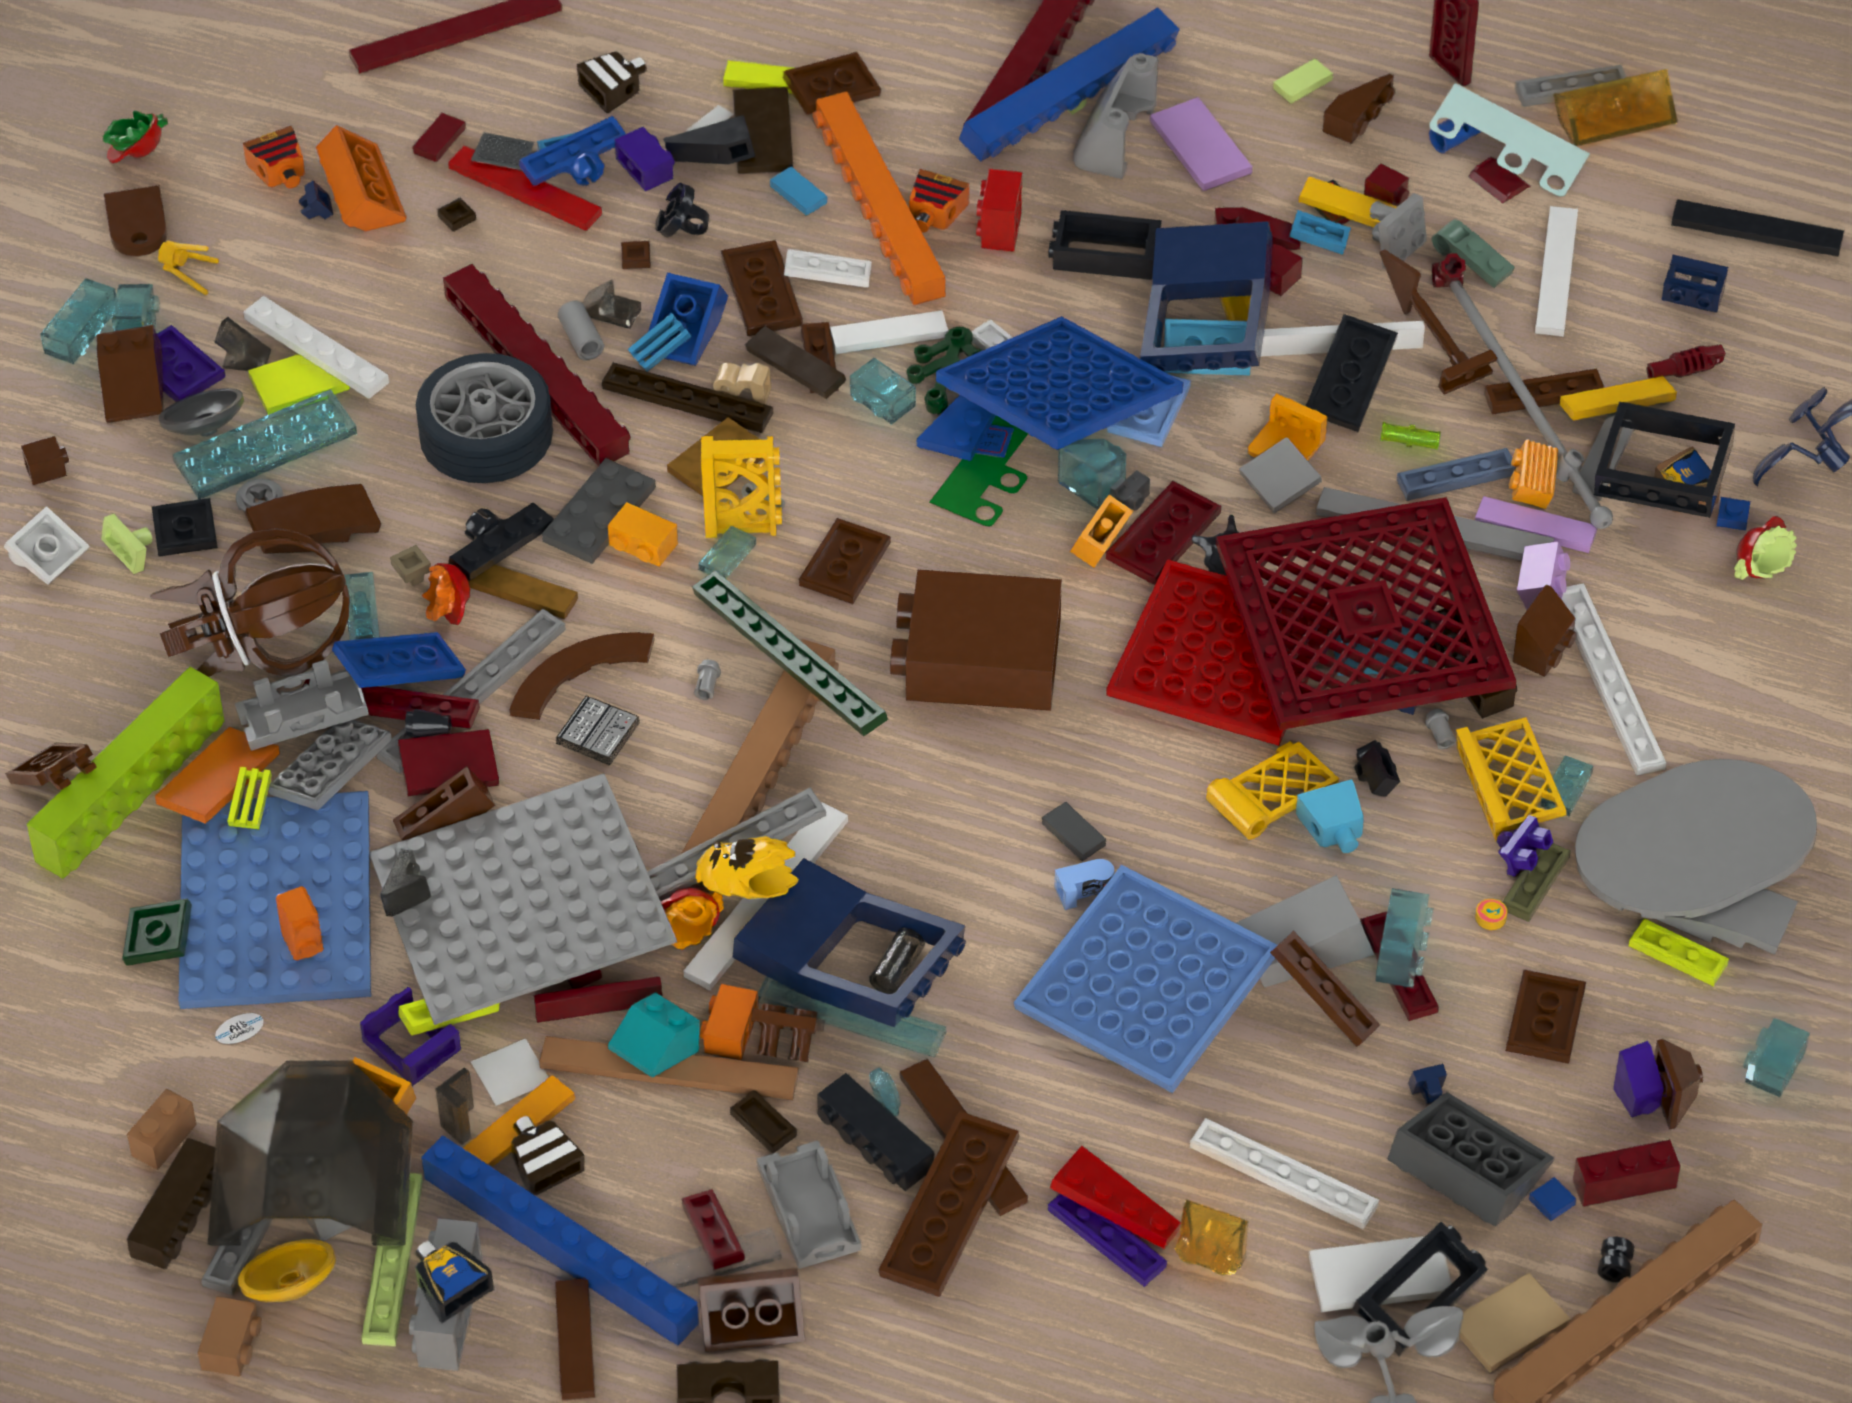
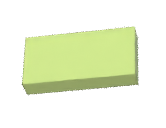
[1273,58,1333,104]

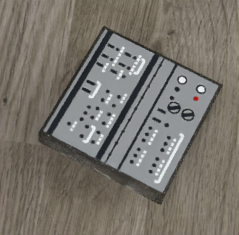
[556,695,640,765]

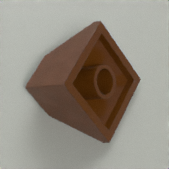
[1654,1039,1703,1130]

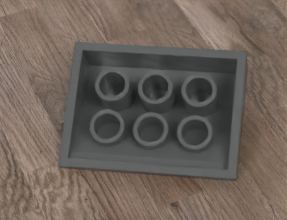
[1387,1092,1555,1227]

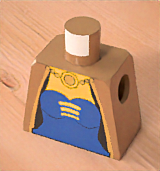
[1654,446,1721,513]

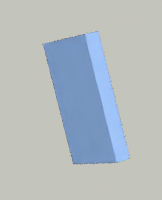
[1107,375,1191,447]

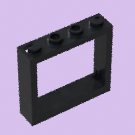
[1594,401,1735,518]

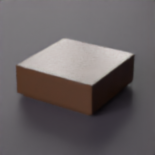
[621,241,651,269]

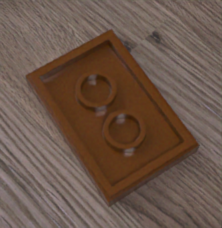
[783,52,881,115]
[799,518,891,604]
[1506,969,1586,1064]

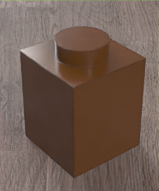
[21,436,69,485]

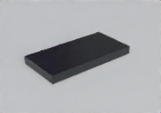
[1306,314,1398,432]

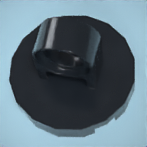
[655,183,710,237]

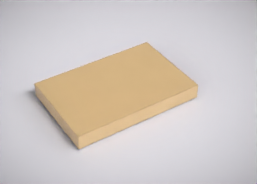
[1459,1273,1570,1373]

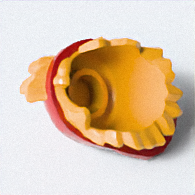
[660,888,724,950]

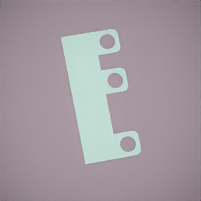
[1429,83,1590,197]

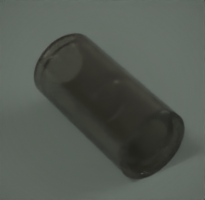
[869,928,925,994]

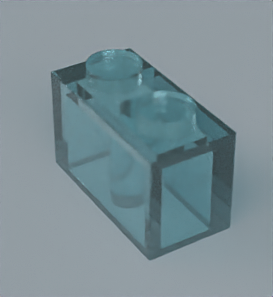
[112,284,160,331]
[850,358,916,425]
[344,572,380,640]
[1743,1018,1810,1097]

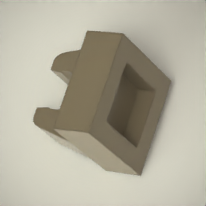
[390,545,431,586]

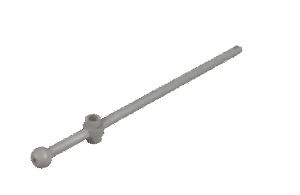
[1450,280,1613,529]

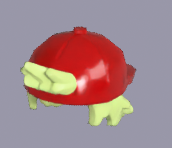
[1734,516,1797,580]

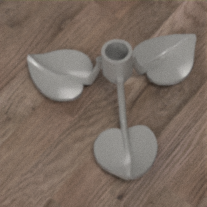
[1314,1306,1463,1403]

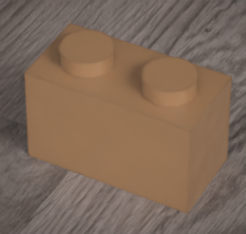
[127,1088,197,1170]
[198,1296,262,1377]

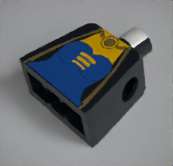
[415,1241,494,1323]

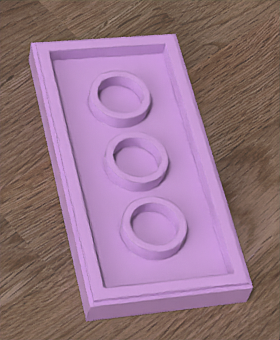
[1150,97,1252,191]

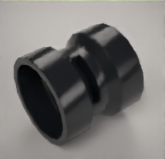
[1597,1236,1635,1283]

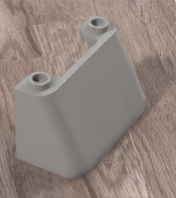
[1073,54,1158,179]

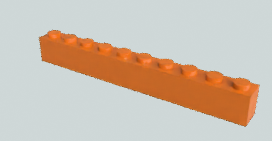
[813,92,945,305]

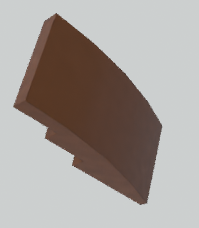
[245,484,381,554]

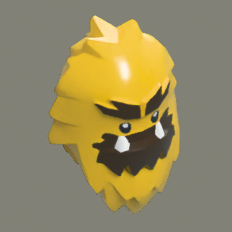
[695,836,799,899]

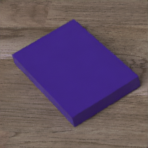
[157,325,226,402]

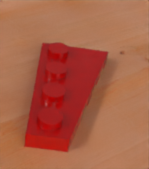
[1050,1145,1181,1249]

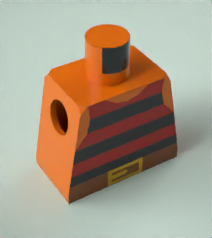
[243,126,305,189]
[909,169,969,233]

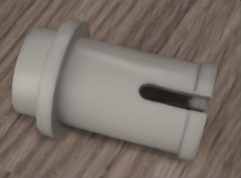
[694,660,721,700]
[1425,709,1456,749]

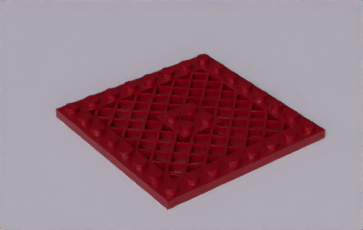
[1216,497,1517,730]

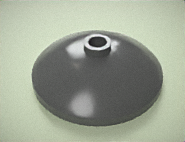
[159,388,244,437]

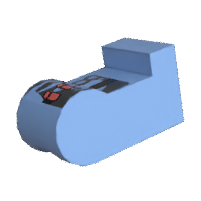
[1054,859,1115,910]

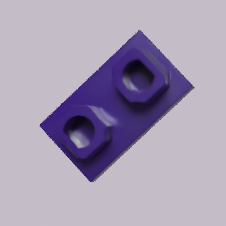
[1497,815,1553,877]

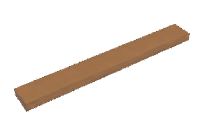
[539,1036,799,1100]

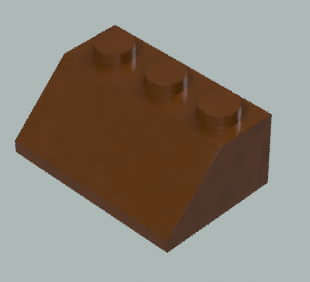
[698,1268,805,1352]

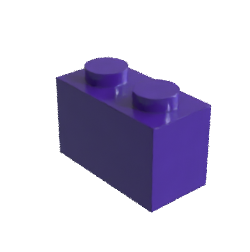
[615,126,675,192]

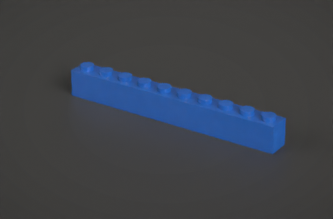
[959,8,1180,162]
[422,1135,699,1346]

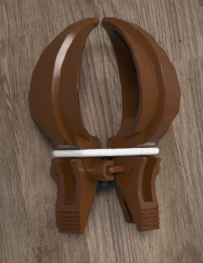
[151,528,350,677]

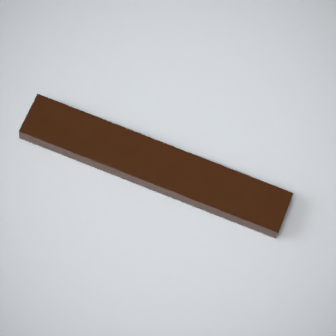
[900,1059,1028,1216]

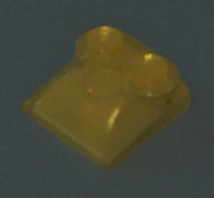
[1175,1199,1248,1275]

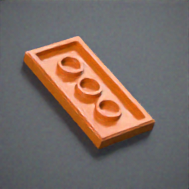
[155,726,280,824]

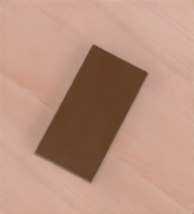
[721,240,803,336]

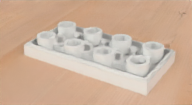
[1309,1236,1452,1312]

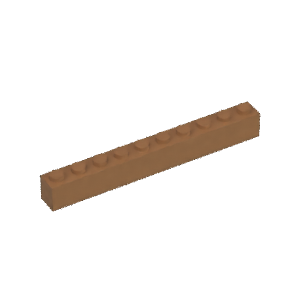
[681,639,839,888]
[1493,1199,1763,1403]

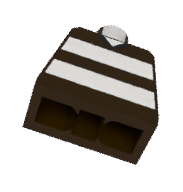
[577,51,647,114]
[511,1116,584,1196]

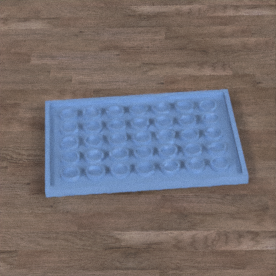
[179,791,371,1009]

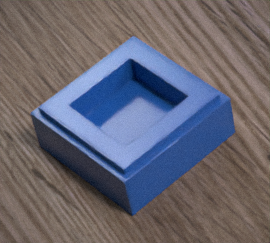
[1529,1177,1576,1221]

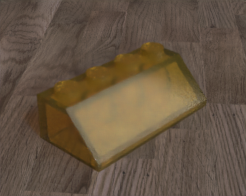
[1553,69,1678,146]

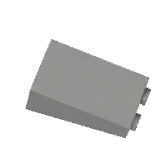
[1236,875,1374,987]

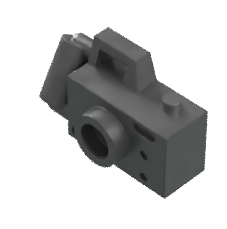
[1102,470,1150,510]

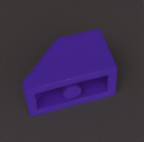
[1613,1041,1664,1118]

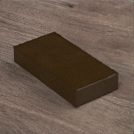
[730,1090,797,1154]

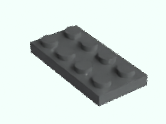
[542,458,656,564]

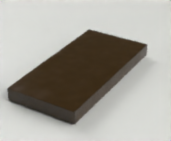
[733,87,793,174]

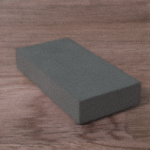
[1042,802,1106,861]

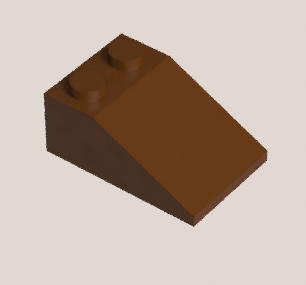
[97,325,164,423]

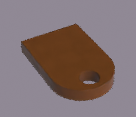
[104,185,167,256]

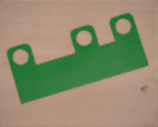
[929,416,1028,526]

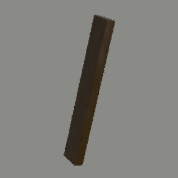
[602,362,773,433]

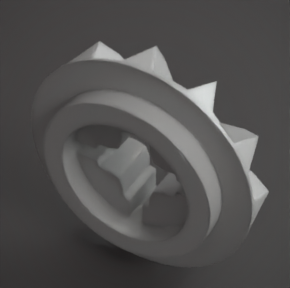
[236,479,283,513]

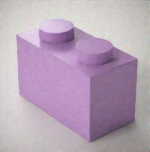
[1517,542,1570,610]

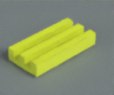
[227,767,272,829]

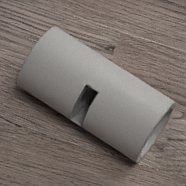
[558,301,604,360]

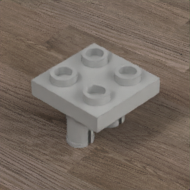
[1370,193,1427,268]

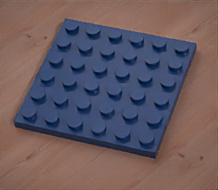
[936,316,1184,450]

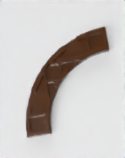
[509,632,655,720]

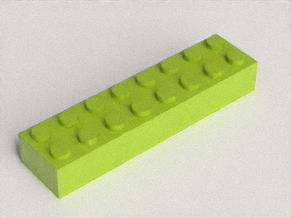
[27,667,225,879]

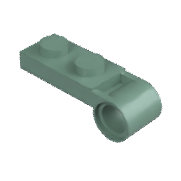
[1432,219,1515,288]

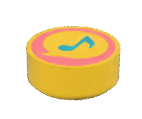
[1475,898,1508,930]

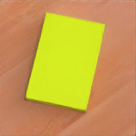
[248,354,350,416]

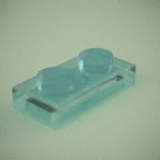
[1541,755,1594,817]

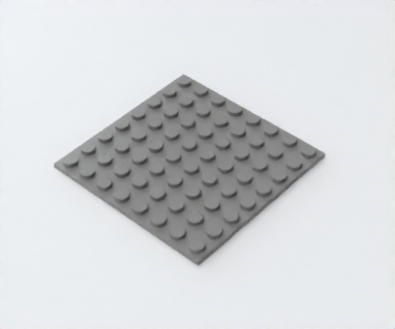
[369,773,677,1025]

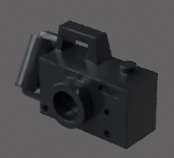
[1354,740,1400,797]

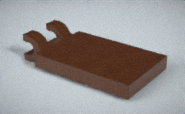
[5,742,97,790]

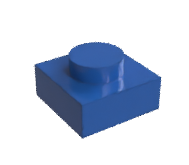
[1717,497,1751,531]

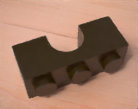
[677,1359,780,1403]

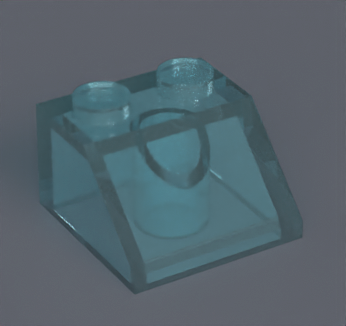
[1058,439,1126,510]

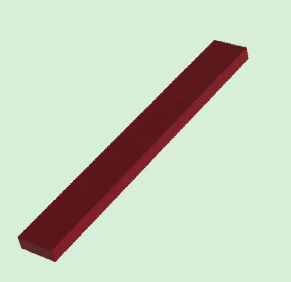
[349,0,562,74]

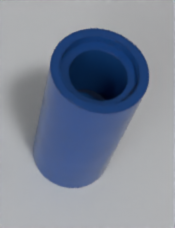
[1429,119,1482,153]

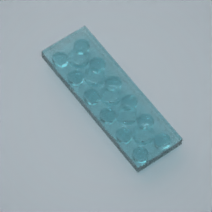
[173,389,357,499]

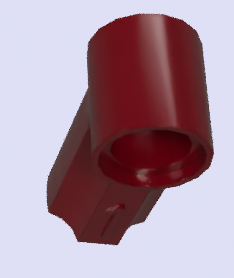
[1432,253,1466,288]

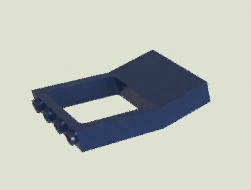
[1140,221,1273,372]
[733,858,966,1027]

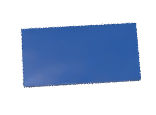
[332,632,466,688]

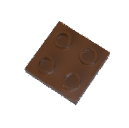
[751,1003,825,1063]

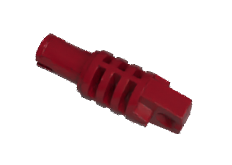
[1646,344,1726,379]

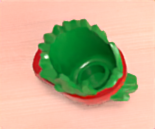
[102,110,168,164]

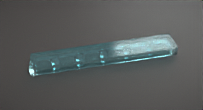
[758,976,946,1057]

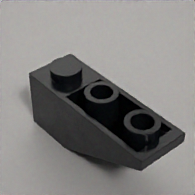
[663,115,755,165]

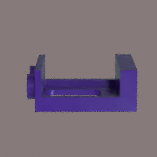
[360,987,461,1086]

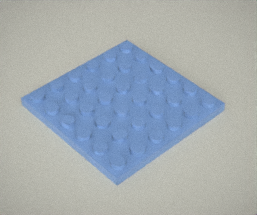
[1014,865,1277,1093]

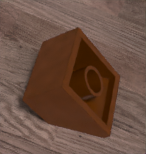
[1513,584,1577,677]

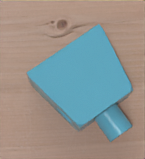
[1296,779,1364,853]

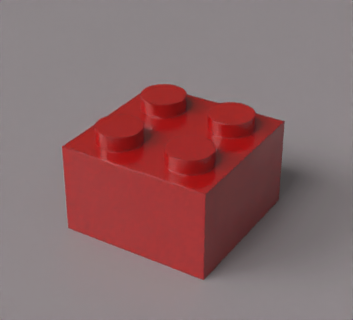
[976,169,1023,252]

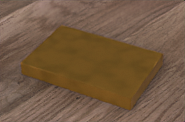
[667,417,763,496]

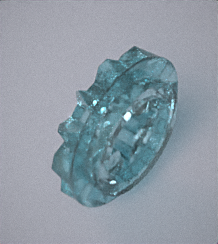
[869,1067,901,1116]

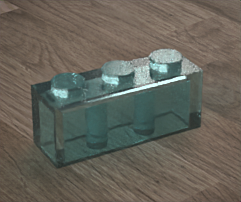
[40,278,119,364]
[1375,888,1434,988]

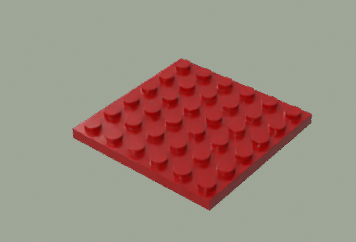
[1106,559,1334,746]

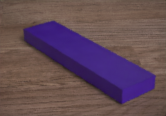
[1048,1194,1167,1287]

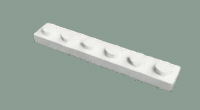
[243,296,389,399]

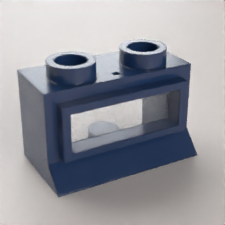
[1661,254,1728,313]

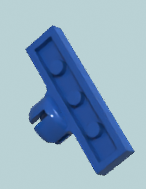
[519,116,626,186]

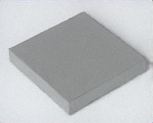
[1239,437,1322,513]

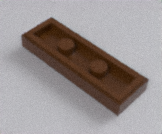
[801,322,839,394]

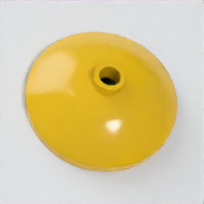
[238,1239,336,1302]

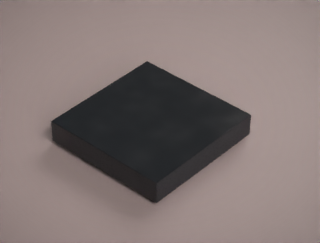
[152,498,218,557]

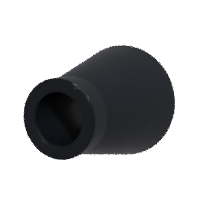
[405,708,452,738]

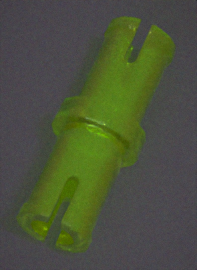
[1380,422,1441,450]

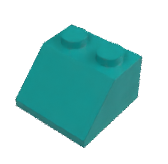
[608,992,700,1078]

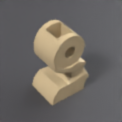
[713,363,772,404]

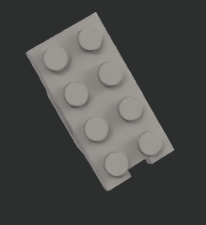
[235,660,369,750]
[757,1140,861,1269]

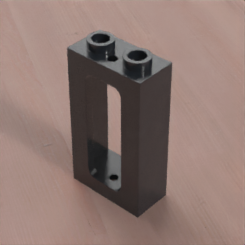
[1048,210,1162,280]
[1352,1221,1488,1356]

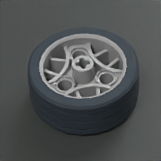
[415,353,553,483]

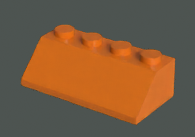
[316,125,407,231]

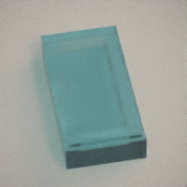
[698,525,756,578]

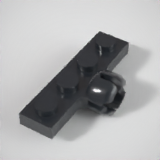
[448,502,554,581]

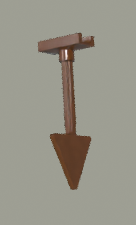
[1379,249,1497,395]

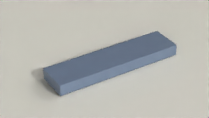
[1397,448,1516,501]

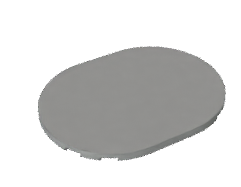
[1575,759,1817,920]

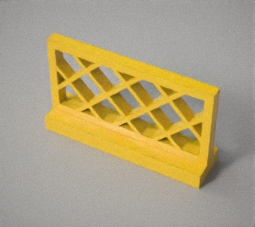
[1456,717,1566,842]

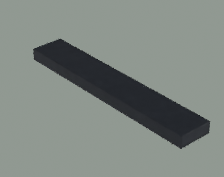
[1671,199,1844,257]

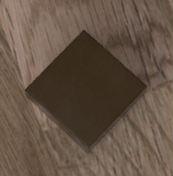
[437,197,476,232]

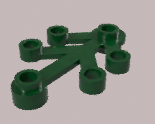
[906,327,983,414]

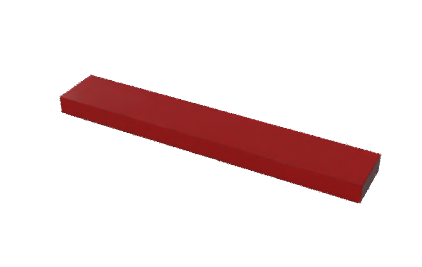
[448,145,602,231]

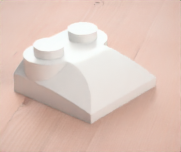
[4,506,90,585]

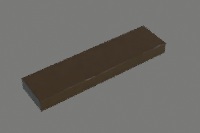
[745,326,846,399]

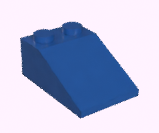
[643,272,728,366]

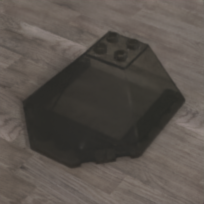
[207,1060,413,1246]

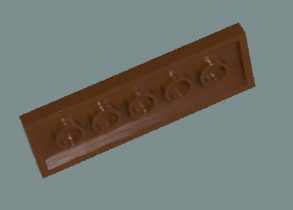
[878,1111,1020,1297]

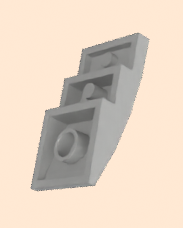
[1657,889,1798,955]

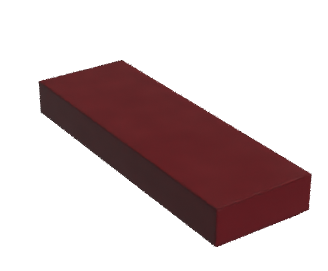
[681,1189,745,1270]

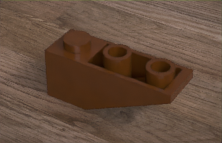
[1323,73,1395,144]

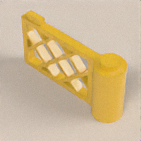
[1206,741,1339,840]

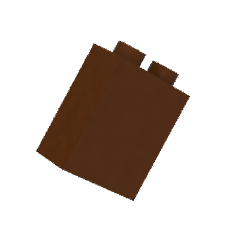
[890,569,1062,711]

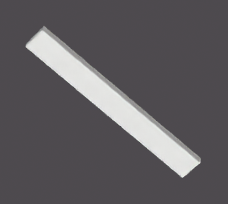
[1562,583,1666,776]
[683,802,848,991]

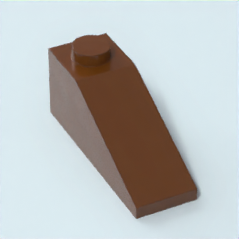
[393,767,495,841]

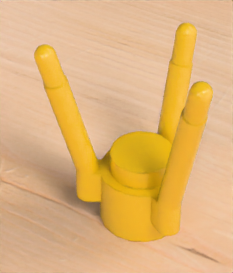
[158,240,219,295]

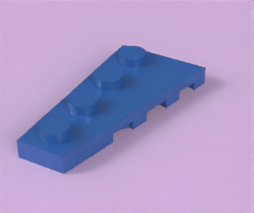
[917,395,996,461]

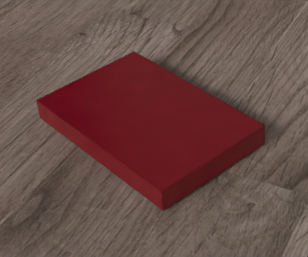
[398,729,499,797]

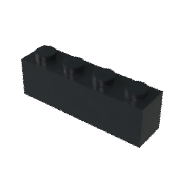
[817,1073,934,1191]

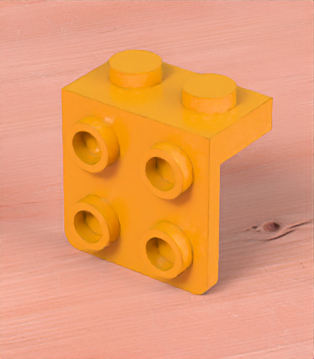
[1248,393,1327,461]

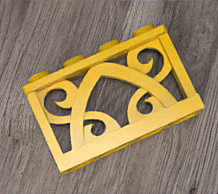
[701,436,782,538]

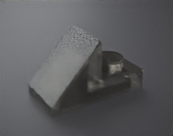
[582,280,641,329]
[214,317,272,371]
[380,849,431,917]

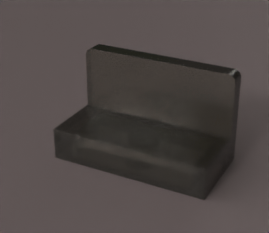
[436,1067,474,1145]

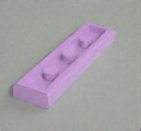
[1475,496,1597,553]

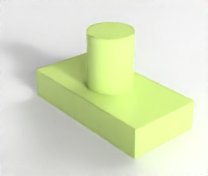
[101,514,152,574]

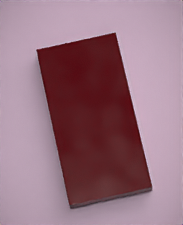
[1429,0,1479,87]
[1106,481,1222,585]

